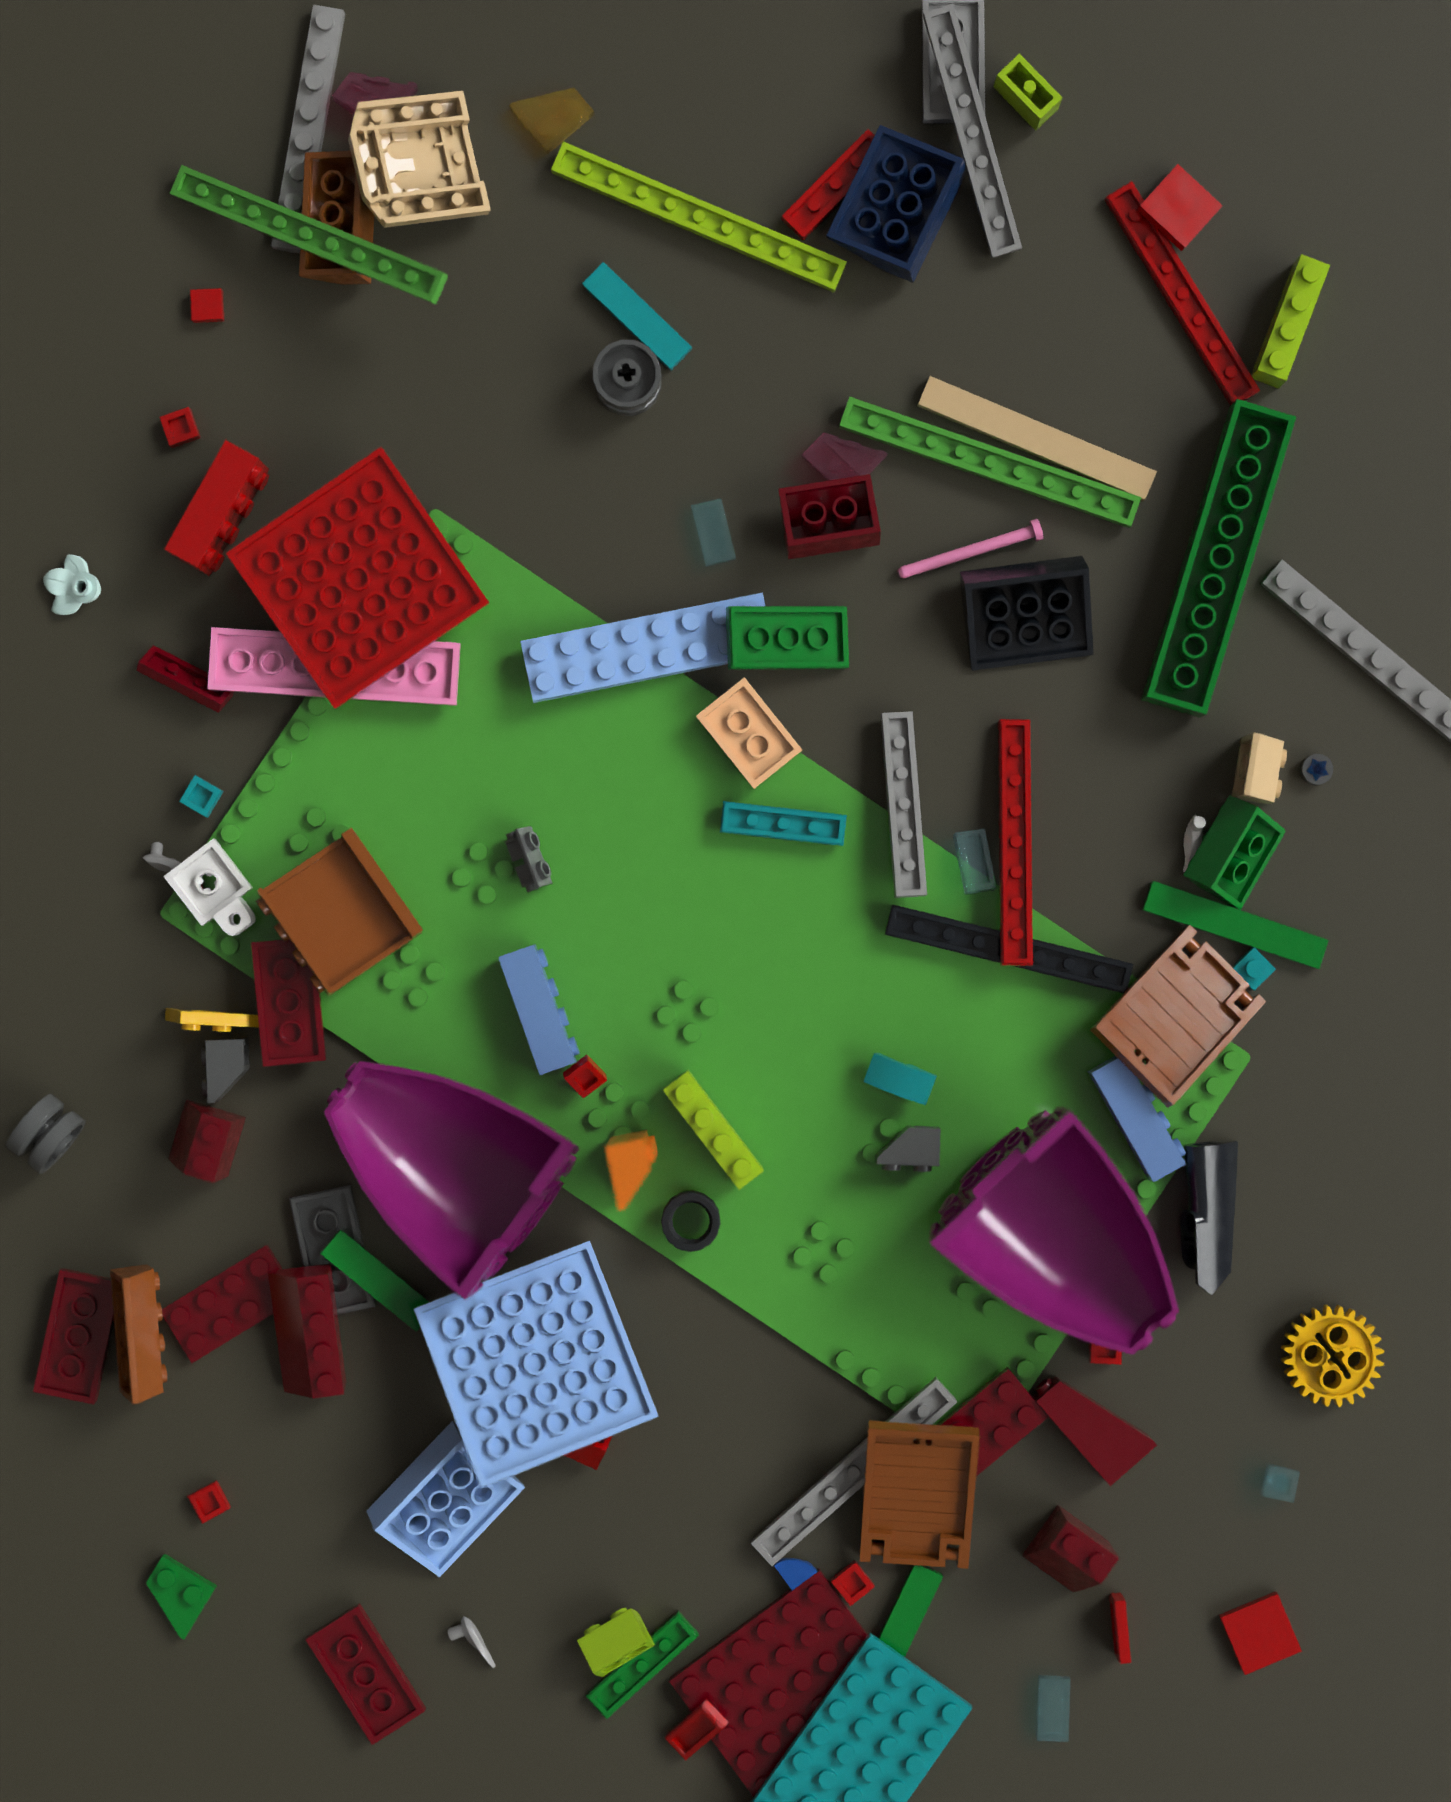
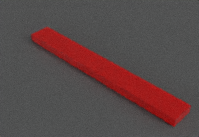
[1104,181,1260,405]
[998,719,1033,966]

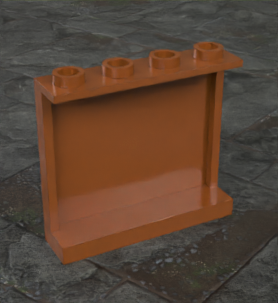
[256,828,423,996]

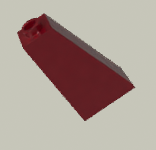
[1033,1376,1157,1487]

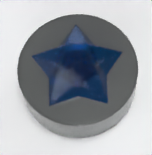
[1300,754,1333,785]

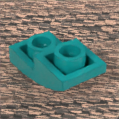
[863,1053,937,1105]

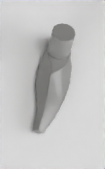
[142,842,182,872]
[448,1616,496,1668]

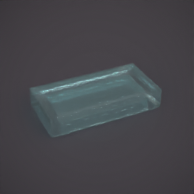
[691,498,736,567]
[953,829,997,894]
[1036,1675,1071,1742]

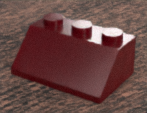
[778,474,881,560]

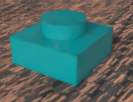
[179,775,224,818]
[1232,947,1276,991]

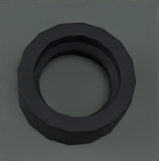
[661,1190,720,1252]

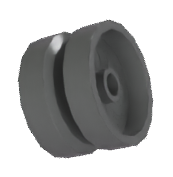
[593,339,662,416]
[6,1094,86,1174]

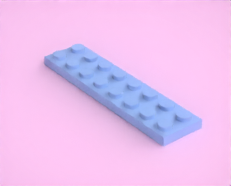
[520,593,765,703]

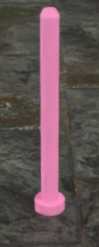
[898,519,1044,578]

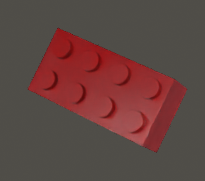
[164,440,269,576]

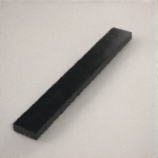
[884,904,1134,993]

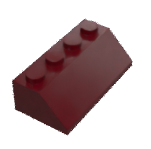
[268,1263,346,1398]

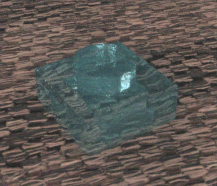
[1261,1463,1300,1503]

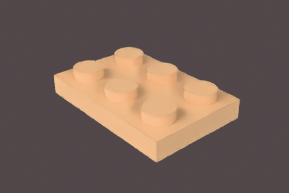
[696,677,802,789]

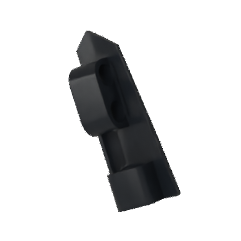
[1181,1141,1238,1295]

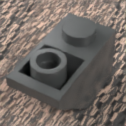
[201,1038,250,1103]
[875,1125,941,1172]

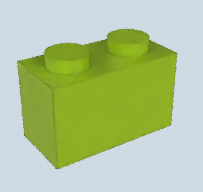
[993,53,1062,131]
[577,1608,655,1677]

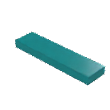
[582,262,692,371]
[720,801,847,846]

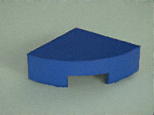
[774,1558,817,1591]

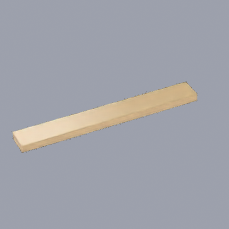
[917,376,1157,502]

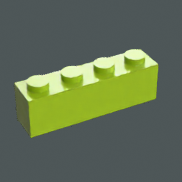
[1251,254,1330,389]
[663,1070,764,1190]

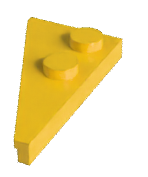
[165,1008,259,1032]

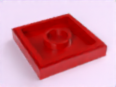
[1136,164,1223,252]
[1219,1591,1302,1675]

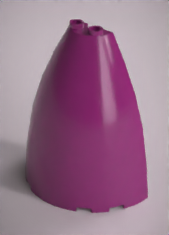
[324,1061,579,1300]
[929,1107,1179,1355]

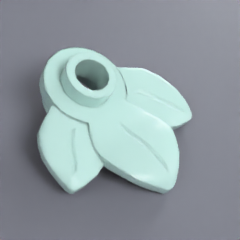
[43,554,101,615]

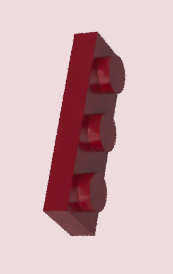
[136,645,234,713]

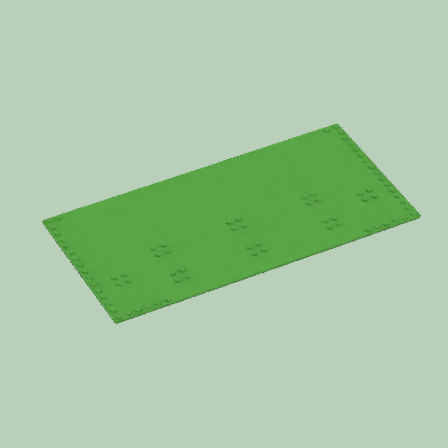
[160,509,1250,1425]

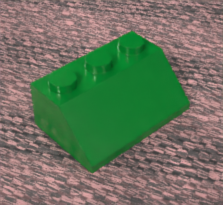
[1183,795,1286,910]

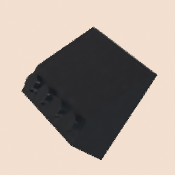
[960,556,1094,671]

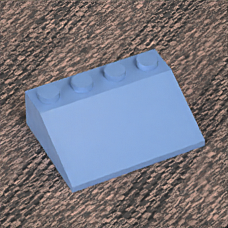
[366,1421,525,1577]

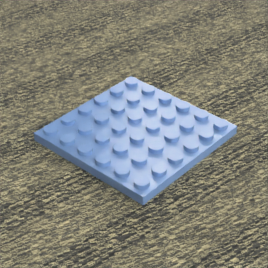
[414,1241,658,1489]

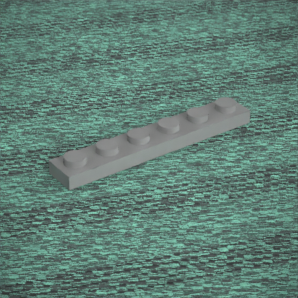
[880,711,927,898]

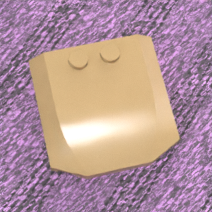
[348,91,491,228]

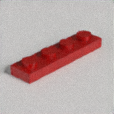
[781,129,875,240]

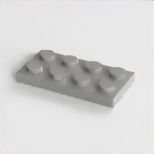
[922,0,985,123]

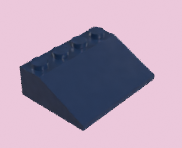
[826,125,967,283]

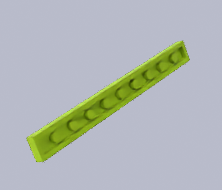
[551,142,847,293]

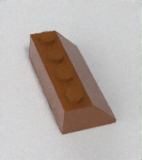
[299,151,374,285]
[110,1264,167,1404]

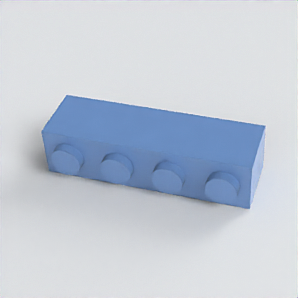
[498,945,580,1075]
[1087,1056,1186,1182]

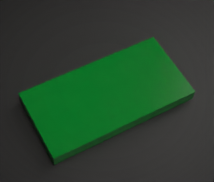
[726,606,849,670]

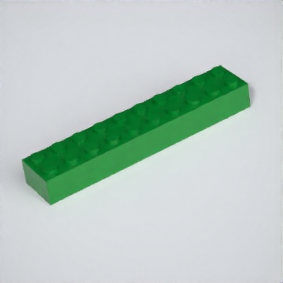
[1141,399,1296,718]

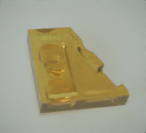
[509,88,595,154]

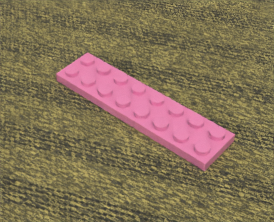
[207,627,461,706]

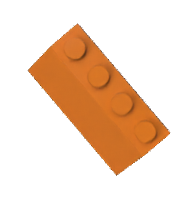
[605,1129,658,1210]

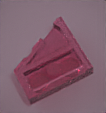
[333,72,418,115]
[802,432,888,481]

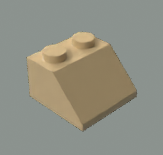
[1232,733,1287,804]

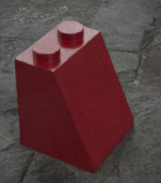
[168,1100,246,1183]
[1022,1505,1119,1593]

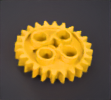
[1281,1305,1384,1407]

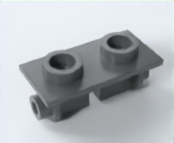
[505,826,553,893]

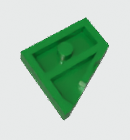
[146,1554,217,1640]

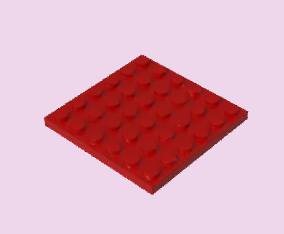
[226,447,490,709]

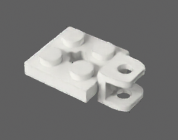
[163,838,256,936]

